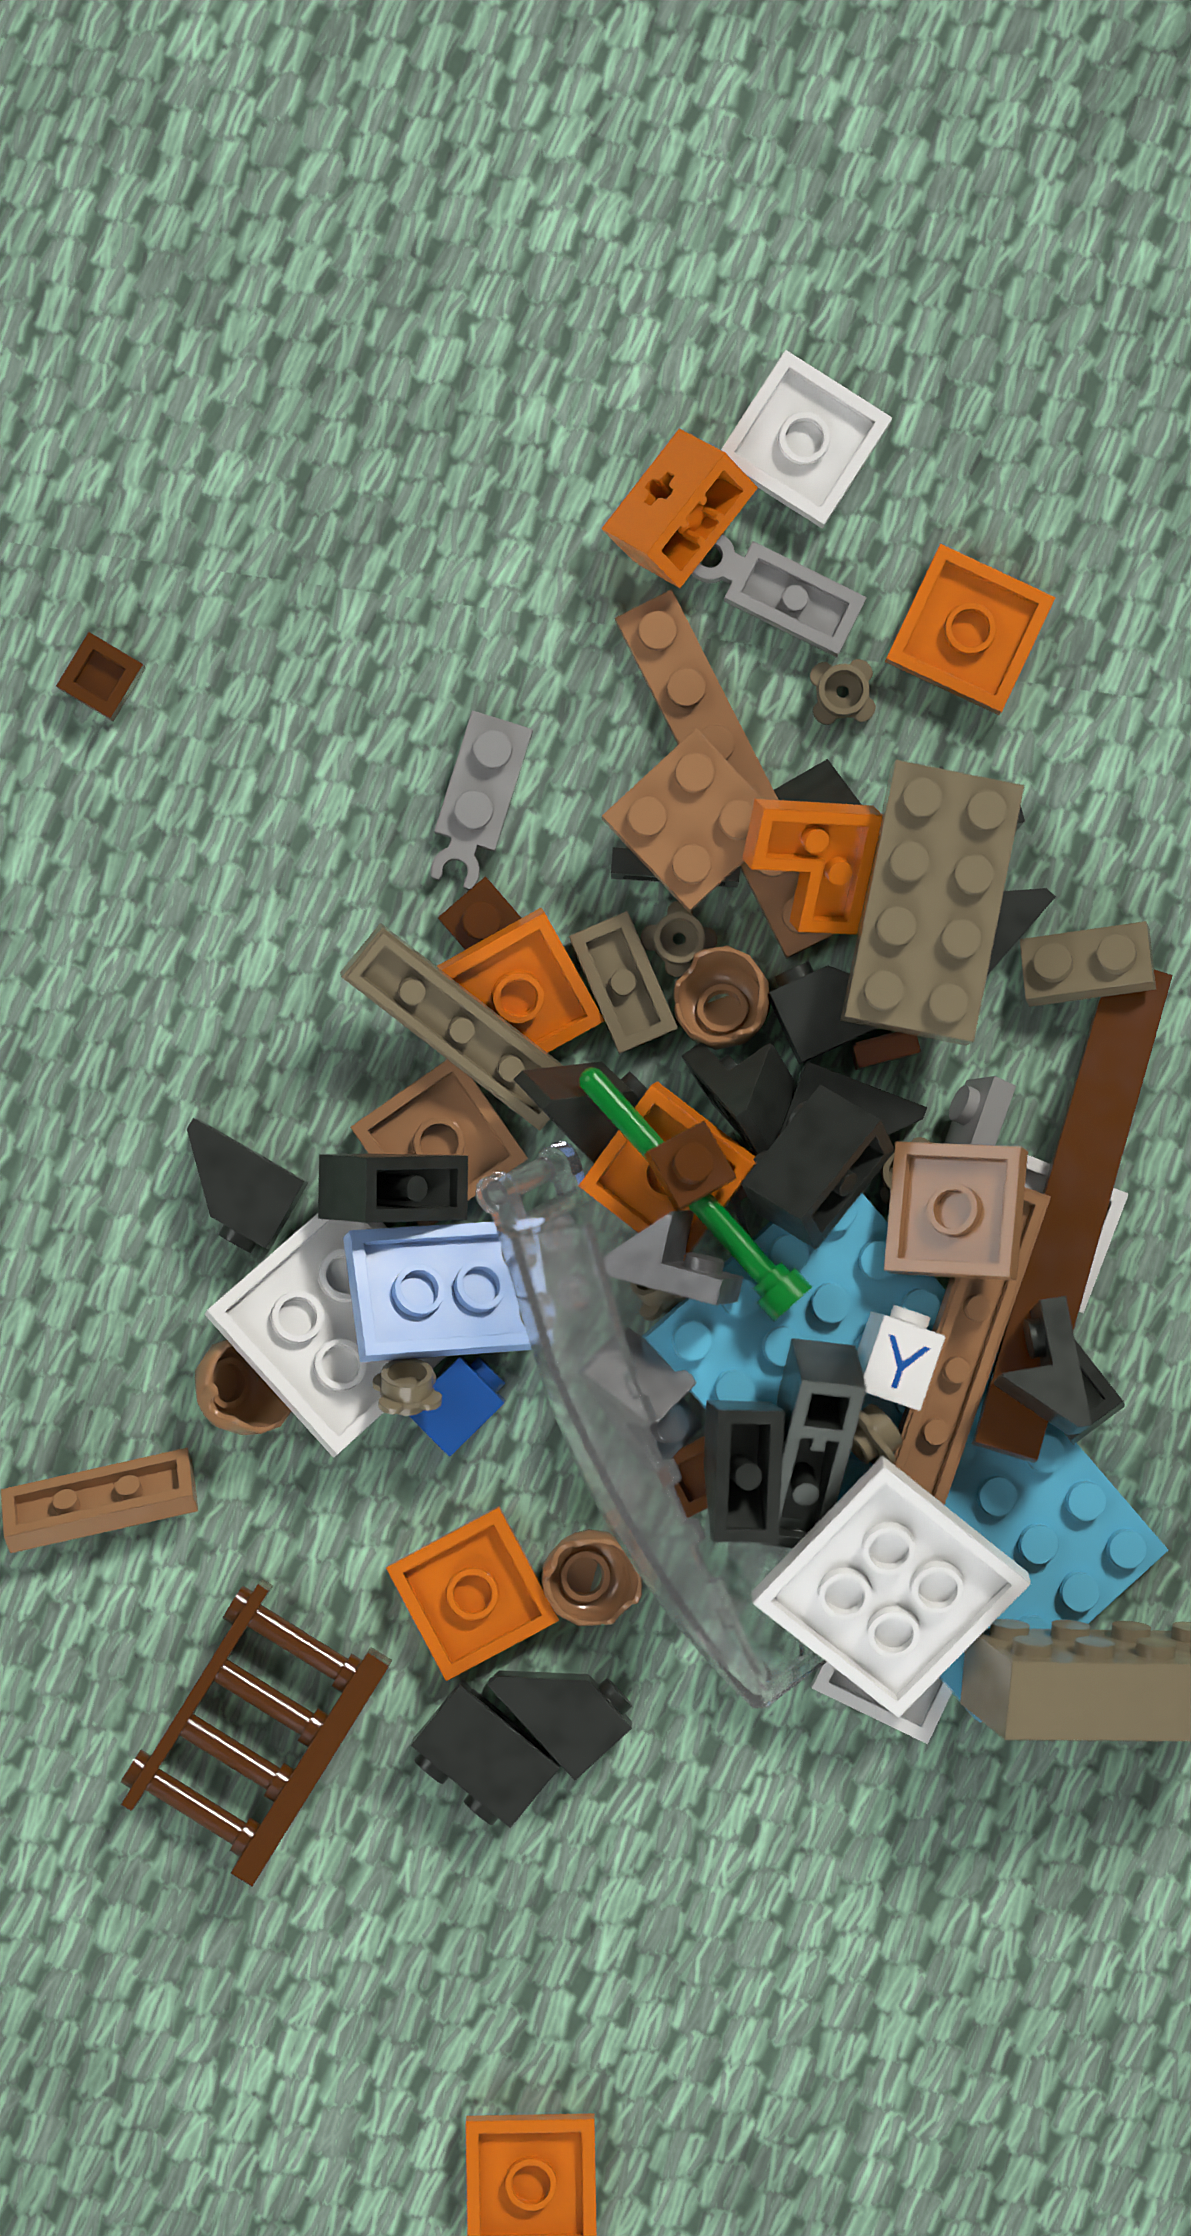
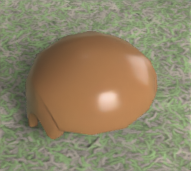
[674,946,770,1050]
[195,1339,292,1435]
[542,1529,643,1626]

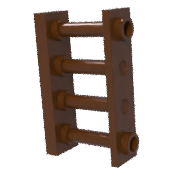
[120,1579,392,1887]

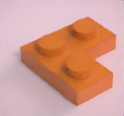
[742,799,883,935]

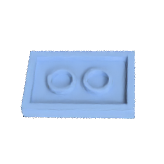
[343,1219,552,1362]

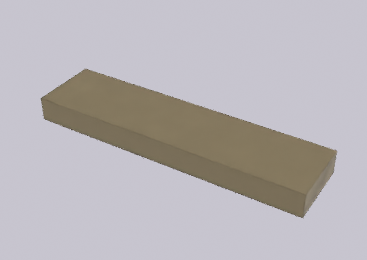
[340,923,563,1131]

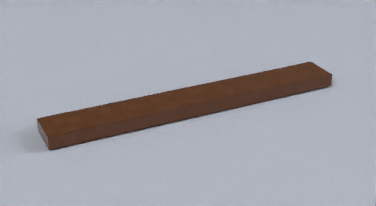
[972,969,1173,1463]

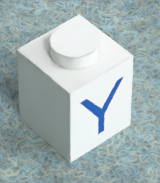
[857,1305,945,1411]

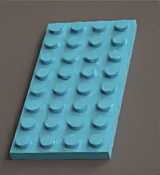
[642,1193,1168,1723]

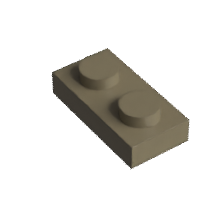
[569,911,678,1054]
[1020,921,1156,1007]

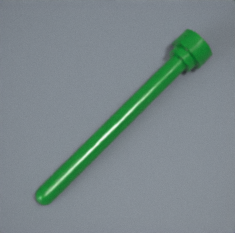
[579,1067,812,1322]

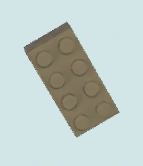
[840,760,1025,1046]
[960,1619,1191,1741]

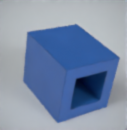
[410,1355,506,1457]

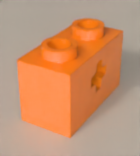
[601,428,758,588]

